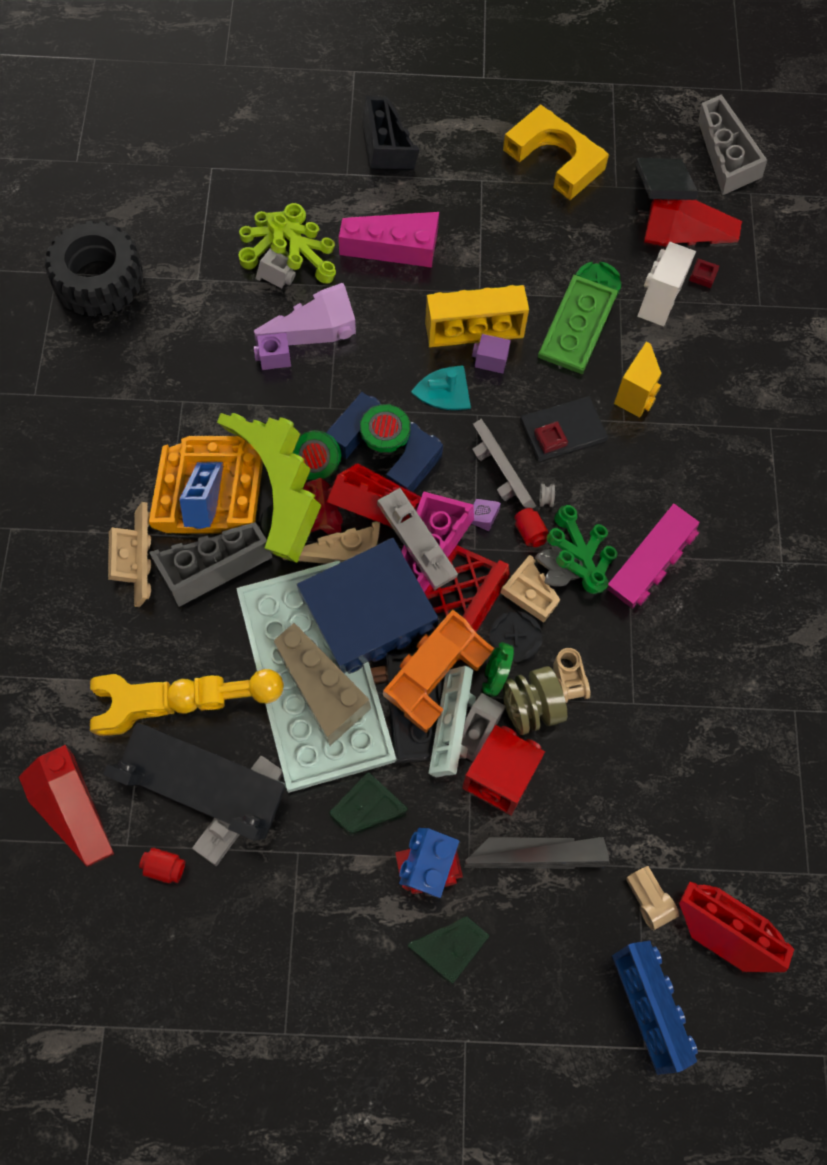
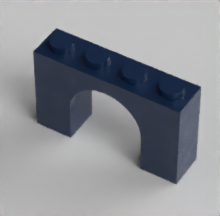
[326,392,443,492]

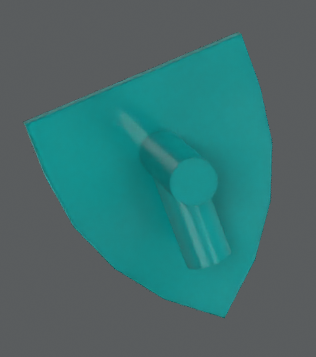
[411,366,471,410]

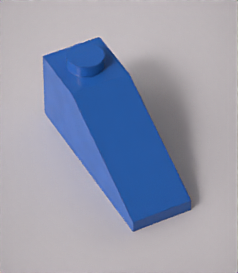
[179,462,223,529]

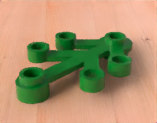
[547,505,618,594]

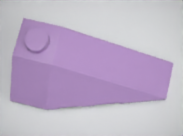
[254,283,356,346]

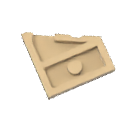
[500,555,560,622]

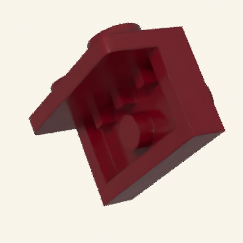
[303,478,343,535]

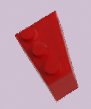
[327,463,421,529]

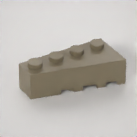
[274,623,371,746]

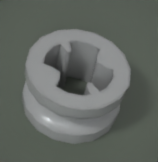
[539,484,555,507]

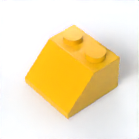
[614,342,661,417]

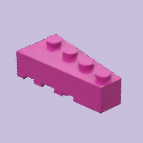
[339,212,439,267]
[401,492,474,592]

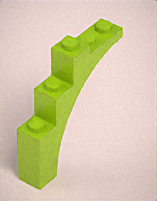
[217,413,321,563]

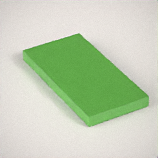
[538,275,618,374]

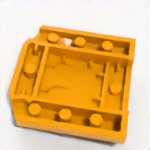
[149,436,263,534]

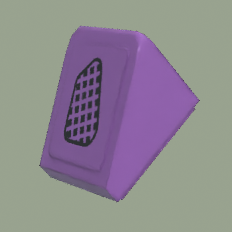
[471,499,501,531]

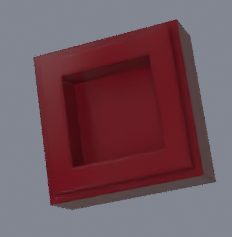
[689,258,719,288]
[534,421,568,454]

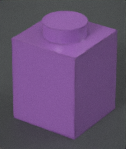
[472,334,511,373]

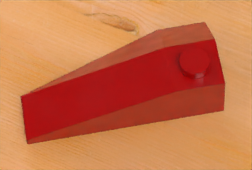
[644,199,742,247]
[19,745,114,867]

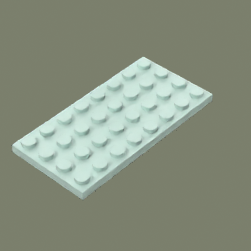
[236,561,396,793]

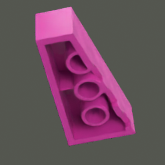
[607,504,699,609]

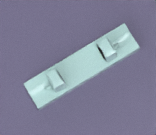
[429,666,476,777]

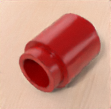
[515,508,549,548]
[139,847,185,884]

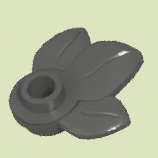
[535,546,584,586]

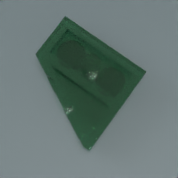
[329,772,408,834]
[408,916,490,984]

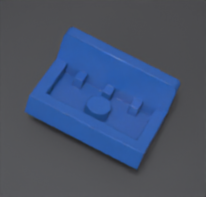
[399,828,459,898]

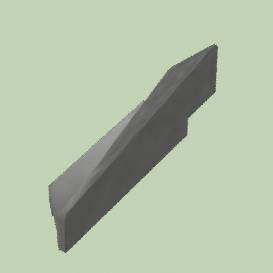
[464,837,609,869]

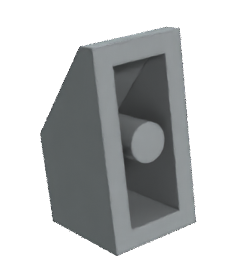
[461,693,506,762]

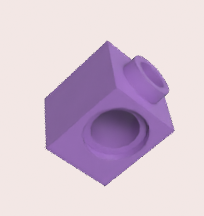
[254,332,291,370]

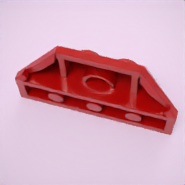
[679,882,794,972]

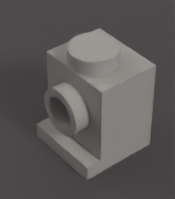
[256,249,296,288]

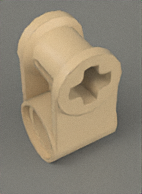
[553,648,590,703]

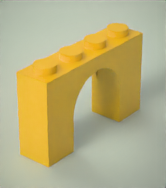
[503,104,609,200]

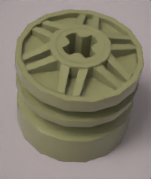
[502,666,568,735]

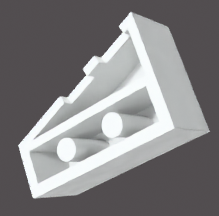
[637,242,696,326]

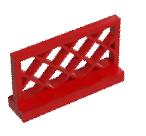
[417,545,510,661]

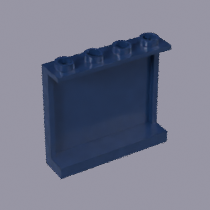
[296,538,438,674]

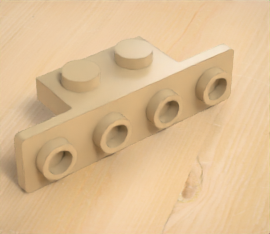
[108,502,151,607]

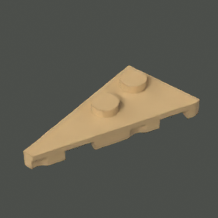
[283,521,380,564]

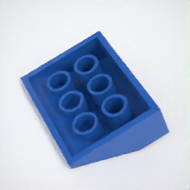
[612,941,698,1075]

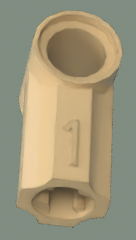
[626,866,679,930]

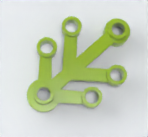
[239,203,306,269]
[267,214,336,283]

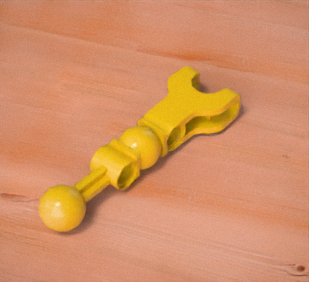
[90,669,284,736]

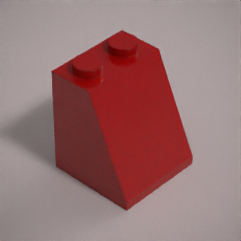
[462,725,545,816]

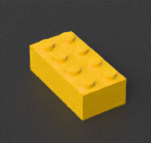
[425,285,529,347]

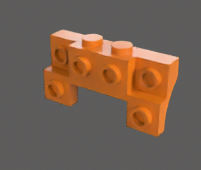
[383,609,494,733]

